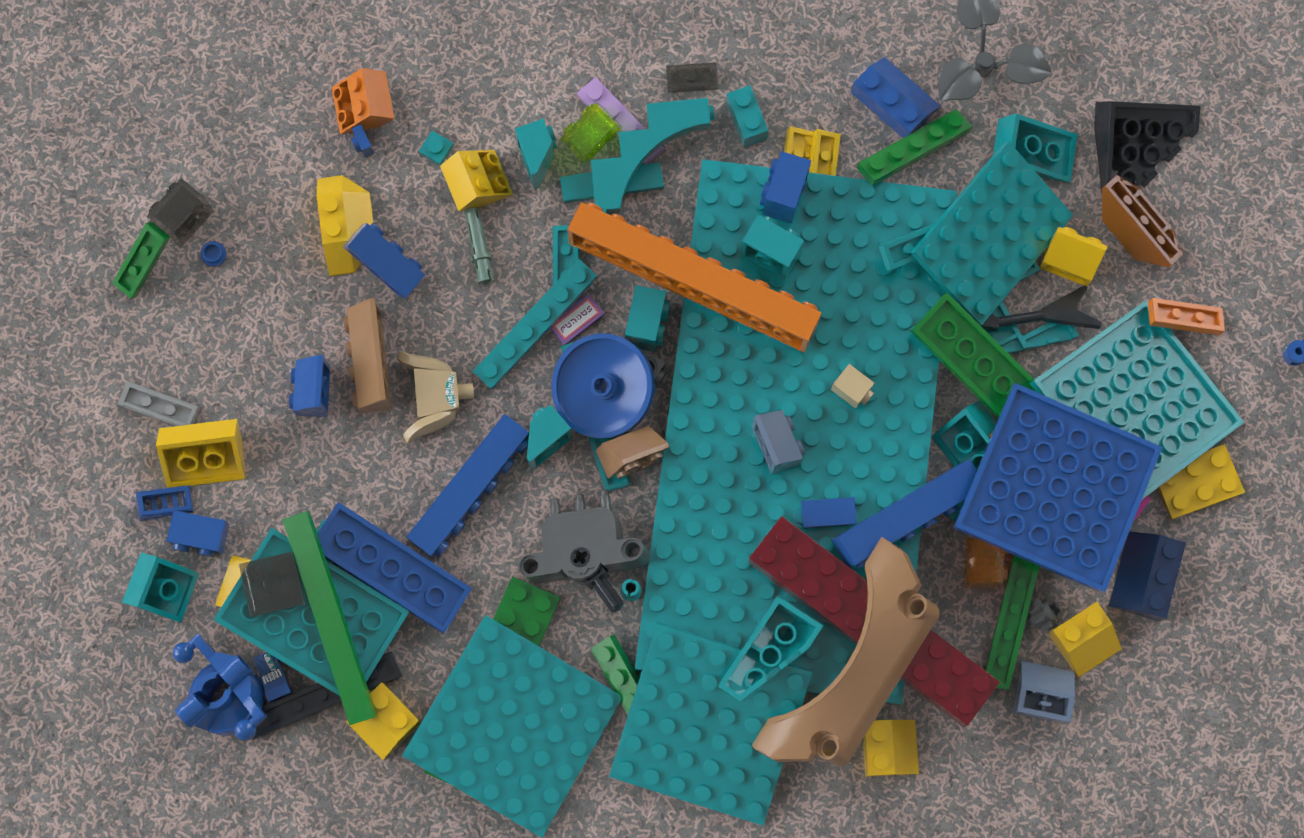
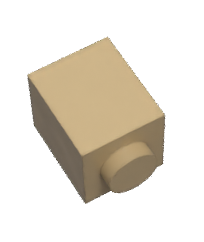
[831,364,874,408]

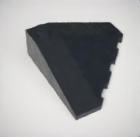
[1094,101,1200,193]

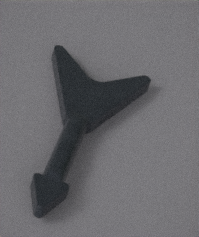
[978,285,1102,331]

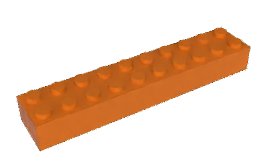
[567,202,822,353]

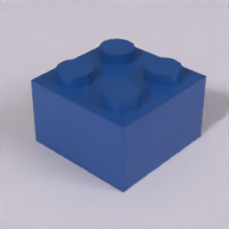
[760,151,811,224]

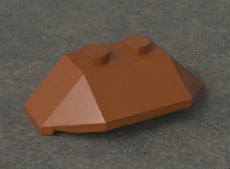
[1102,175,1184,268]

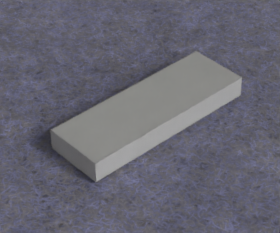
[117,381,200,426]

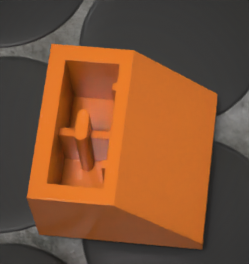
[332,68,395,134]

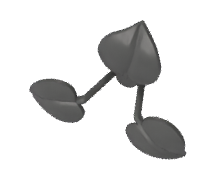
[938,0,1051,101]

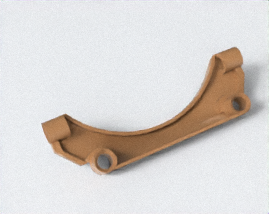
[752,537,939,766]

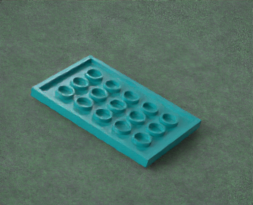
[910,142,1073,325]
[213,527,409,696]

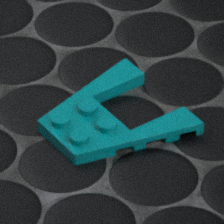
[985,261,1079,354]

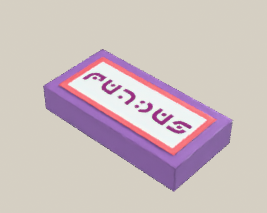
[550,294,605,345]

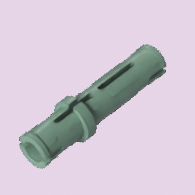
[464,208,494,285]

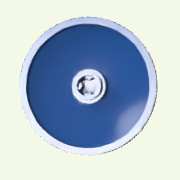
[551,333,655,438]

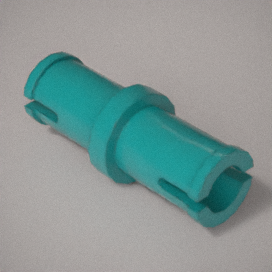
[621,579,642,602]

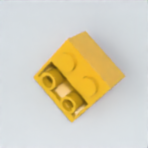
[440,150,513,211]
[1039,227,1108,286]

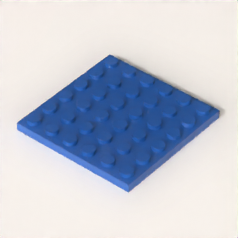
[953,383,1162,594]

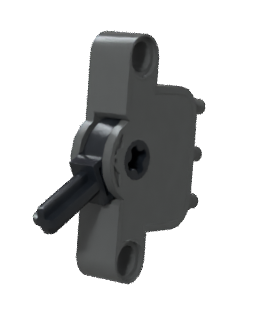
[518,490,650,613]

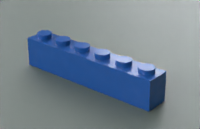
[406,414,529,559]
[831,459,977,569]

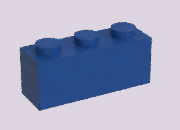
[343,223,425,298]

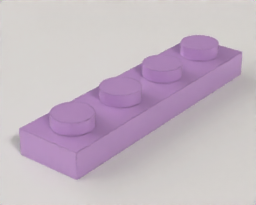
[577,77,664,165]

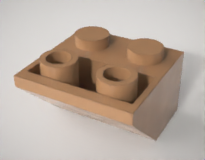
[595,426,669,479]

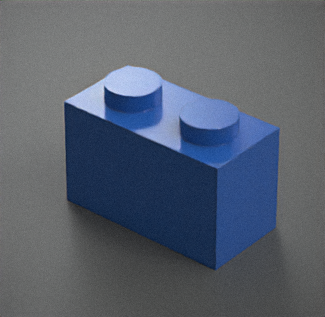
[166,510,230,558]

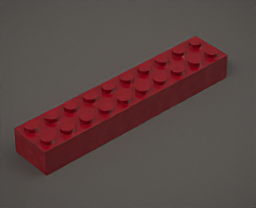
[747,516,1000,728]

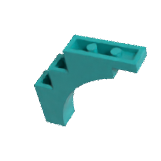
[591,98,715,214]

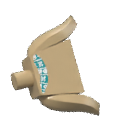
[397,350,474,444]

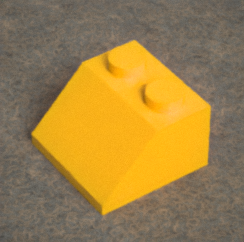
[1048,602,1122,677]
[347,682,421,760]
[863,720,919,777]

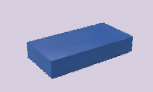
[801,497,857,529]

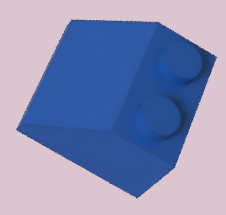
[289,355,331,417]

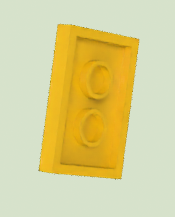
[1158,444,1245,520]

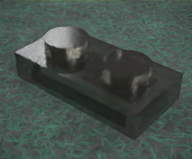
[666,62,718,93]

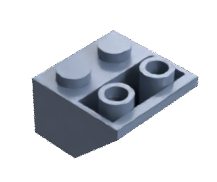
[1012,661,1075,724]

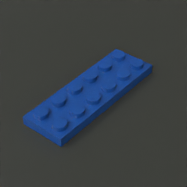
[317,502,472,634]

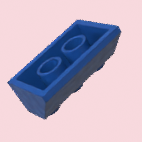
[851,57,941,138]

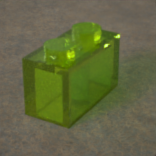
[560,103,622,162]

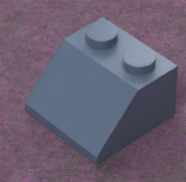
[752,410,805,475]

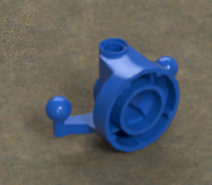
[172,633,267,741]

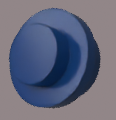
[200,241,227,267]

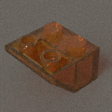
[963,535,1008,591]

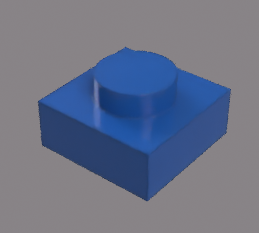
[351,125,374,158]

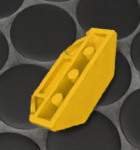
[316,175,374,276]

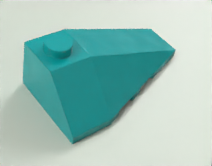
[718,596,823,702]

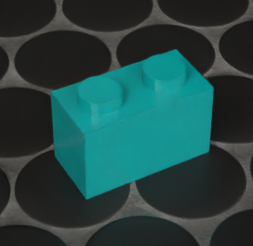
[726,85,769,148]

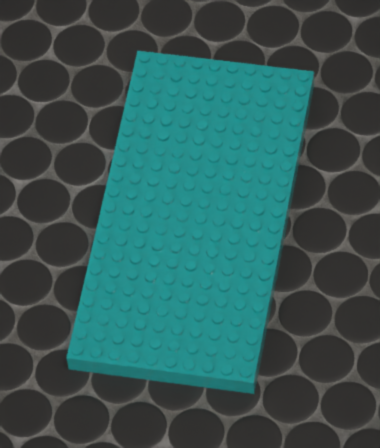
[635,159,957,706]

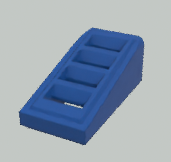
[136,485,193,521]

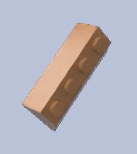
[344,298,392,414]

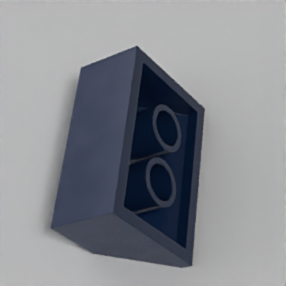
[1108,531,1186,622]

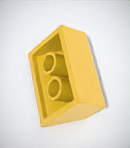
[156,419,245,488]

